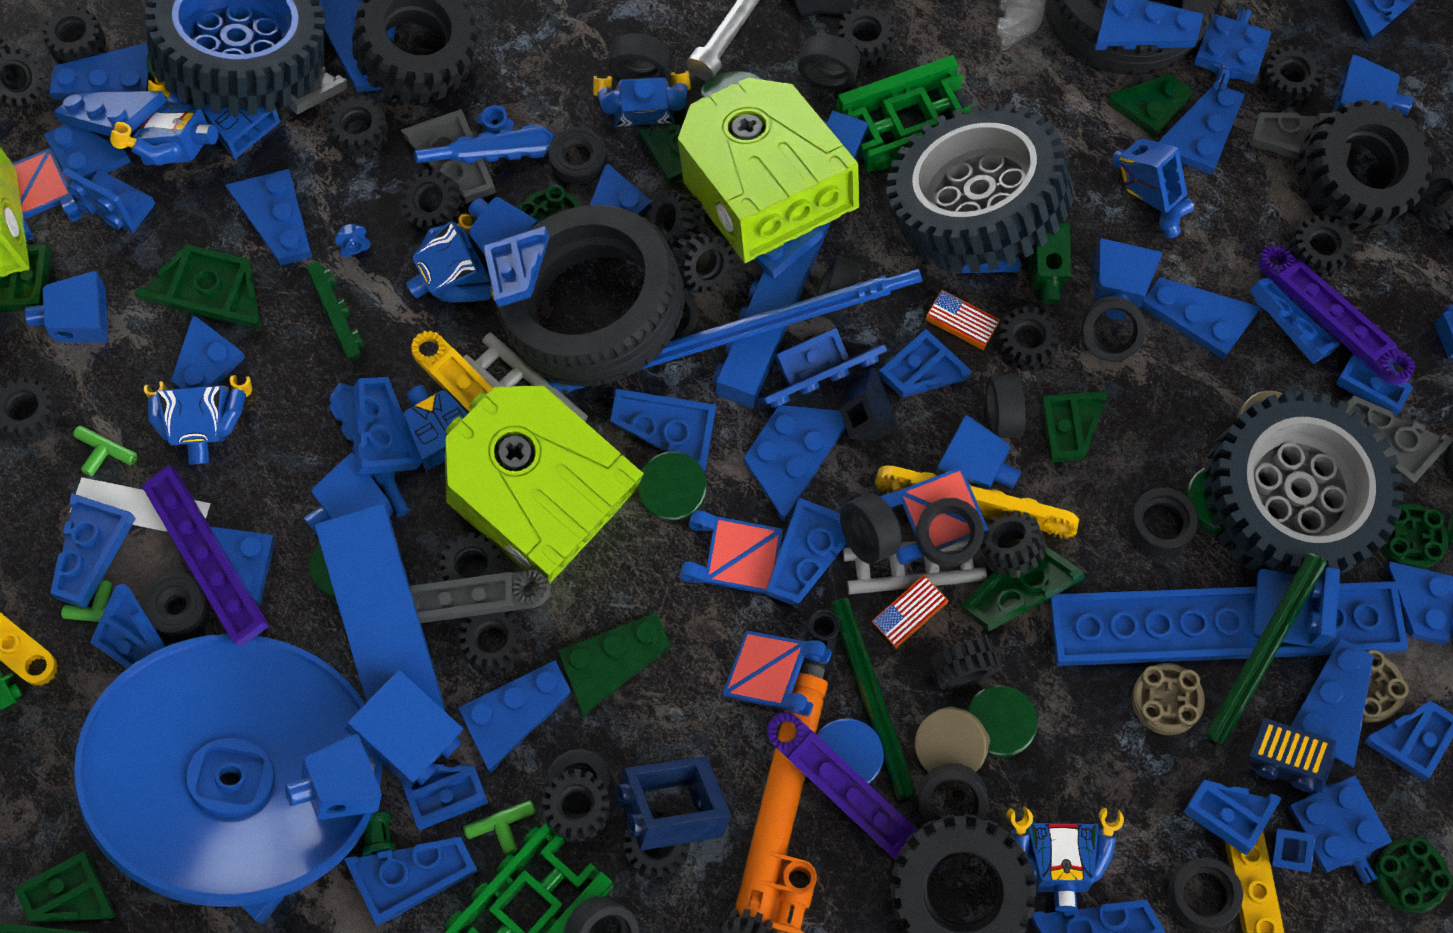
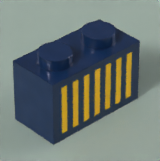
[1250,718,1336,793]

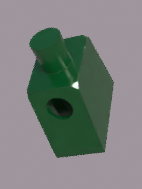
[1027,222,1071,305]

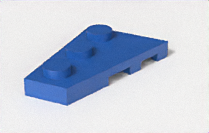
[1347,0,1416,42]
[1159,84,1245,175]
[50,493,136,609]

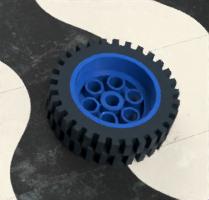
[145,0,325,116]

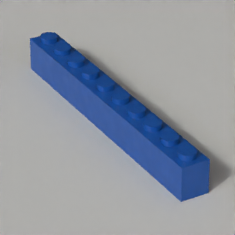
[712,110,868,409]

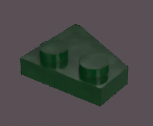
[1107,73,1194,138]

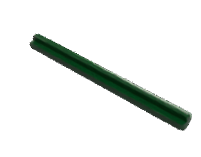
[1206,553,1327,744]
[830,598,916,800]

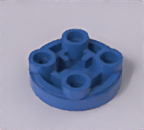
[817,719,884,785]

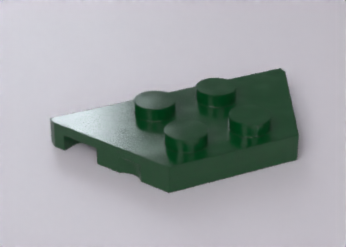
[135,244,261,329]

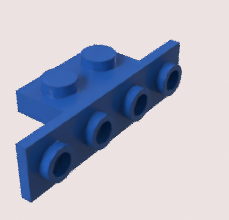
[757,328,887,408]

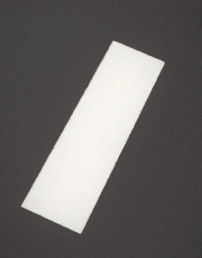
[70,478,211,532]

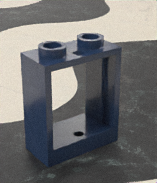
[616,756,731,851]

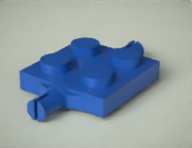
[1194,8,1271,91]
[1288,776,1392,885]

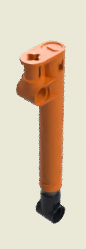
[734,610,840,933]

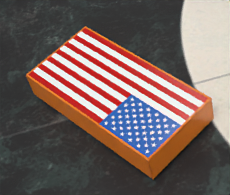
[925,290,1000,351]
[872,575,948,649]

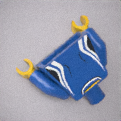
[593,71,691,127]
[406,214,495,303]
[144,375,252,465]

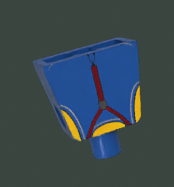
[1112,138,1187,214]

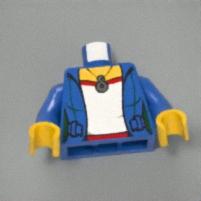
[110,76,218,165]
[1006,806,1124,912]

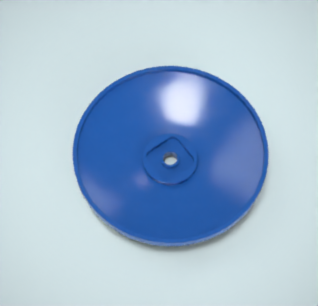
[74,634,382,907]

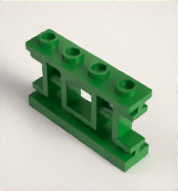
[836,55,977,172]
[444,823,613,933]

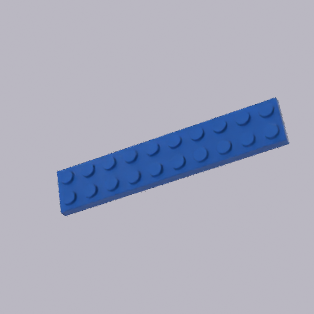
[1048,581,1409,666]

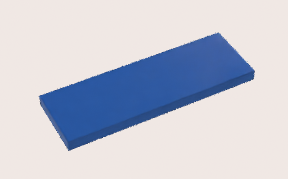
[315,503,446,710]

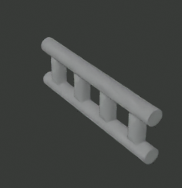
[463,333,588,421]
[843,539,987,595]

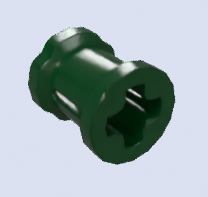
[362,812,396,856]

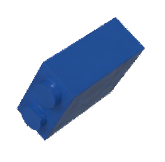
[345,670,463,789]

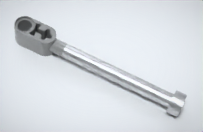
[687,0,760,81]

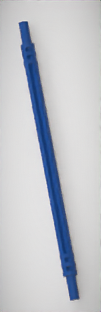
[548,268,922,392]

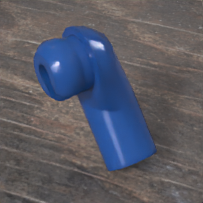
[1159,197,1194,238]

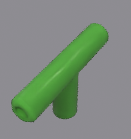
[73,426,137,476]
[61,580,112,622]
[463,800,536,856]

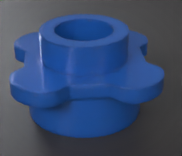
[476,106,514,135]
[334,224,371,257]

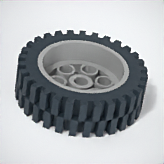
[887,103,1073,273]
[1203,391,1403,576]

